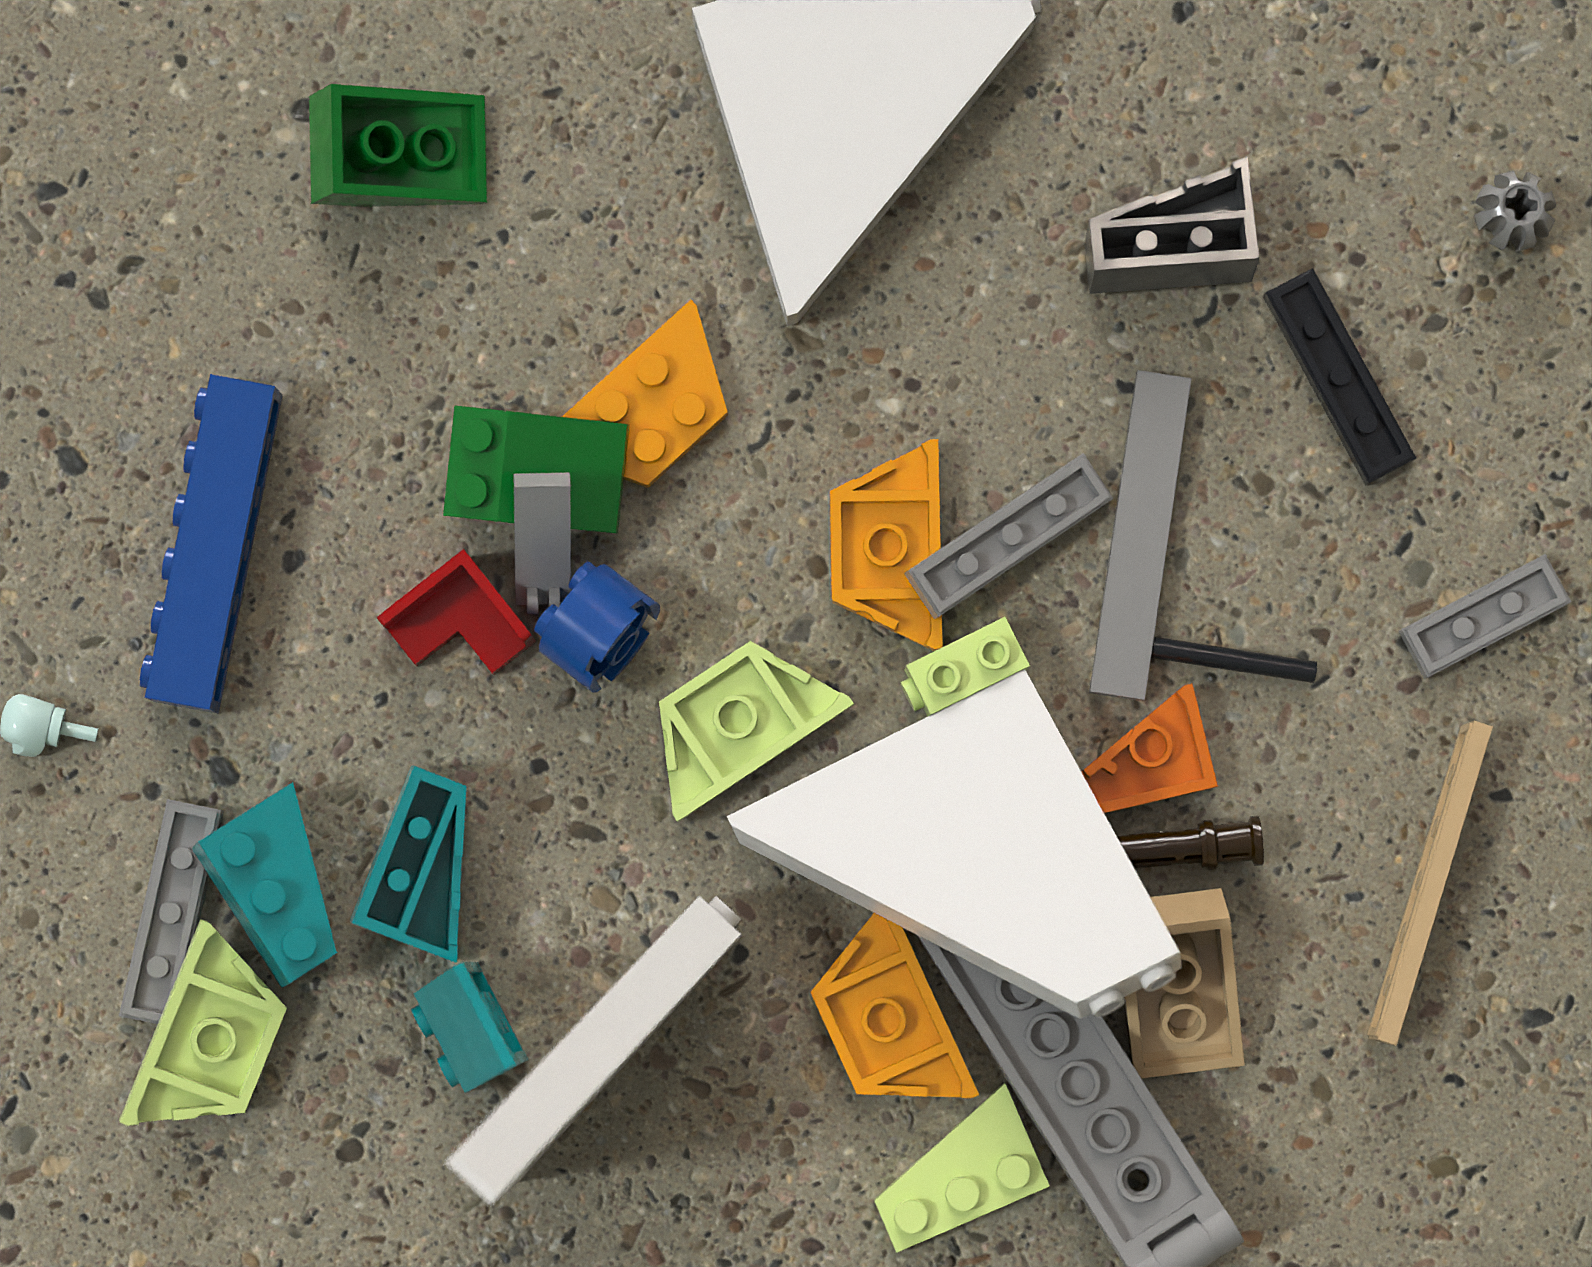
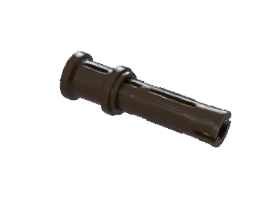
[1117,816,1264,870]

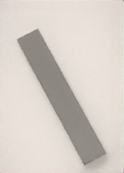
[1089,370,1192,701]

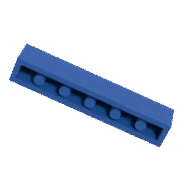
[140,374,283,714]

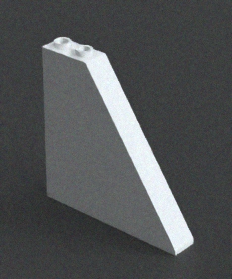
[692,0,1041,326]
[727,669,1182,1019]
[446,896,742,1204]

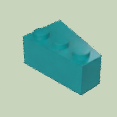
[350,766,467,963]
[192,782,337,988]

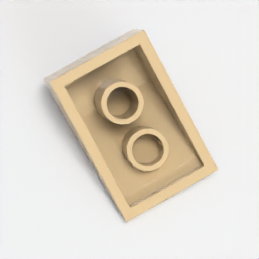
[1123,888,1245,1079]

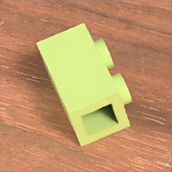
[900,617,1030,717]

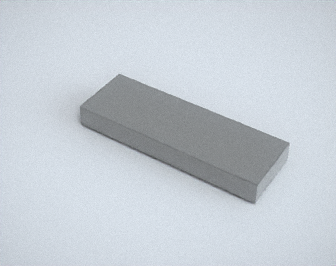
[1398,554,1571,679]

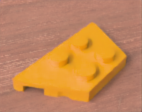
[562,300,728,488]
[830,439,943,651]
[810,913,979,1098]

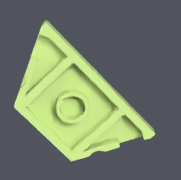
[659,641,854,822]
[119,919,287,1126]

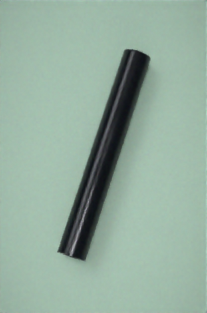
[1151,637,1317,683]

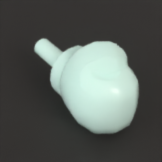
[0,694,98,757]

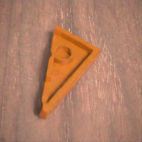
[1081,683,1218,814]

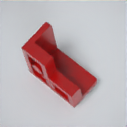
[377,549,537,675]

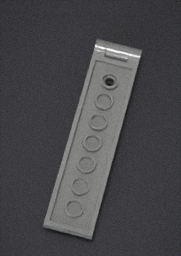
[917,935,1244,1267]

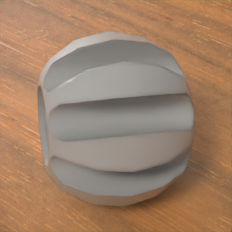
[1474,170,1556,251]

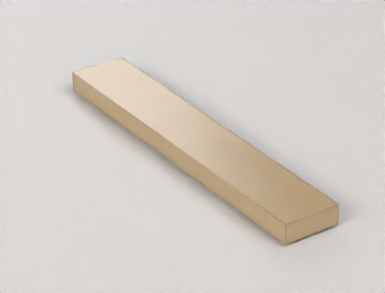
[1367,721,1493,1046]

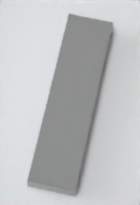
[904,453,1114,619]
[119,799,224,1024]

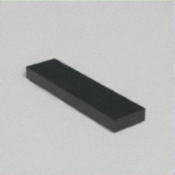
[1263,268,1416,486]

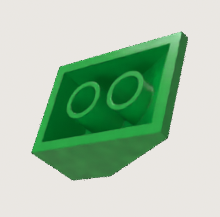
[309,84,487,207]
[443,405,629,533]

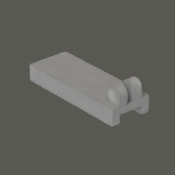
[514,473,571,614]

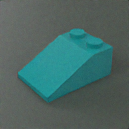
[411,962,529,1093]

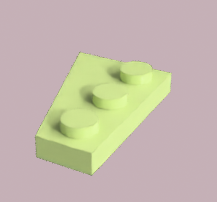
[874,1083,1050,1253]

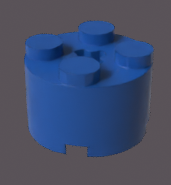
[534,561,660,693]

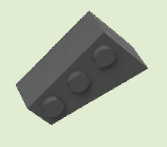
[1084,156,1259,294]

